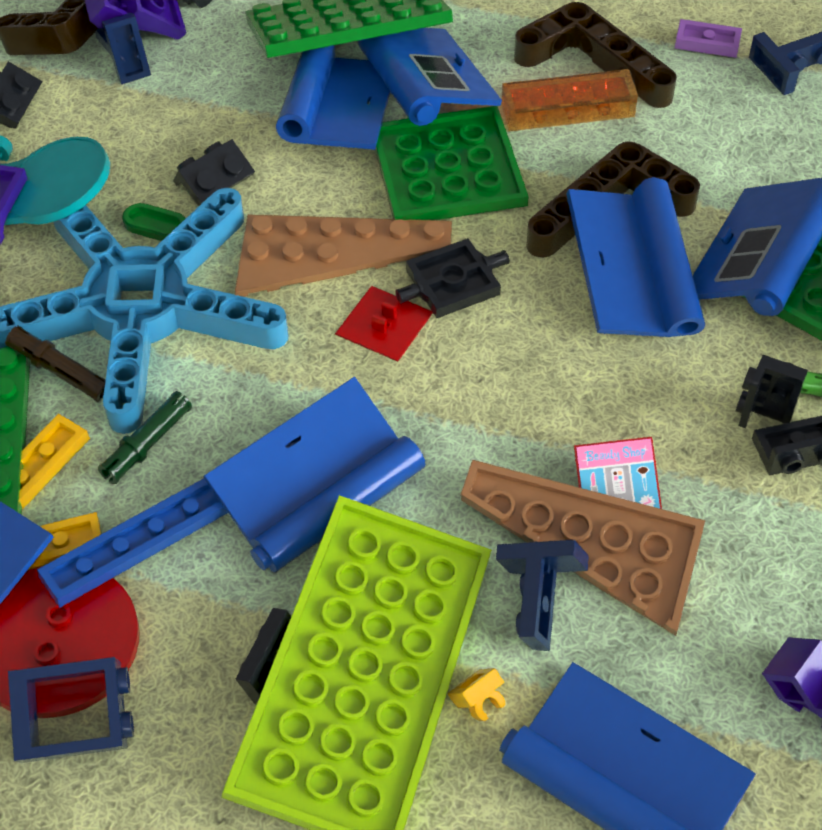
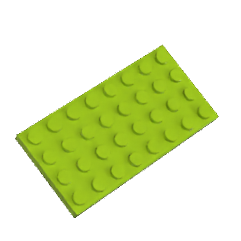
[221,495,492,830]

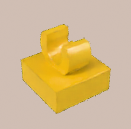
[447,668,505,721]

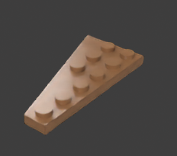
[235,214,452,297]
[461,460,705,636]

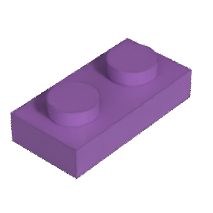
[674,19,742,58]

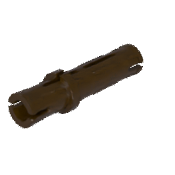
[5,325,105,402]

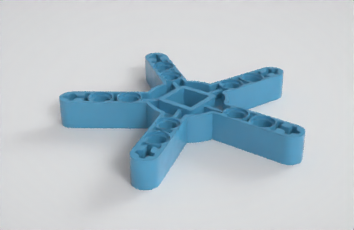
[0,188,289,434]

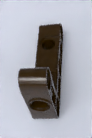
[514,2,677,108]

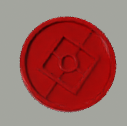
[0,566,140,718]

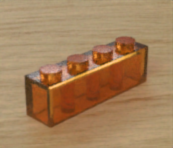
[501,69,638,132]

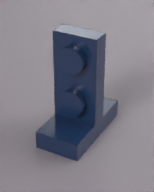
[95,12,151,84]
[749,32,822,95]
[496,540,589,651]

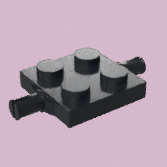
[395,238,510,318]

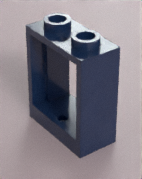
[8,657,134,763]

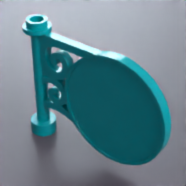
[0,135,110,225]

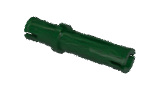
[98,391,192,484]

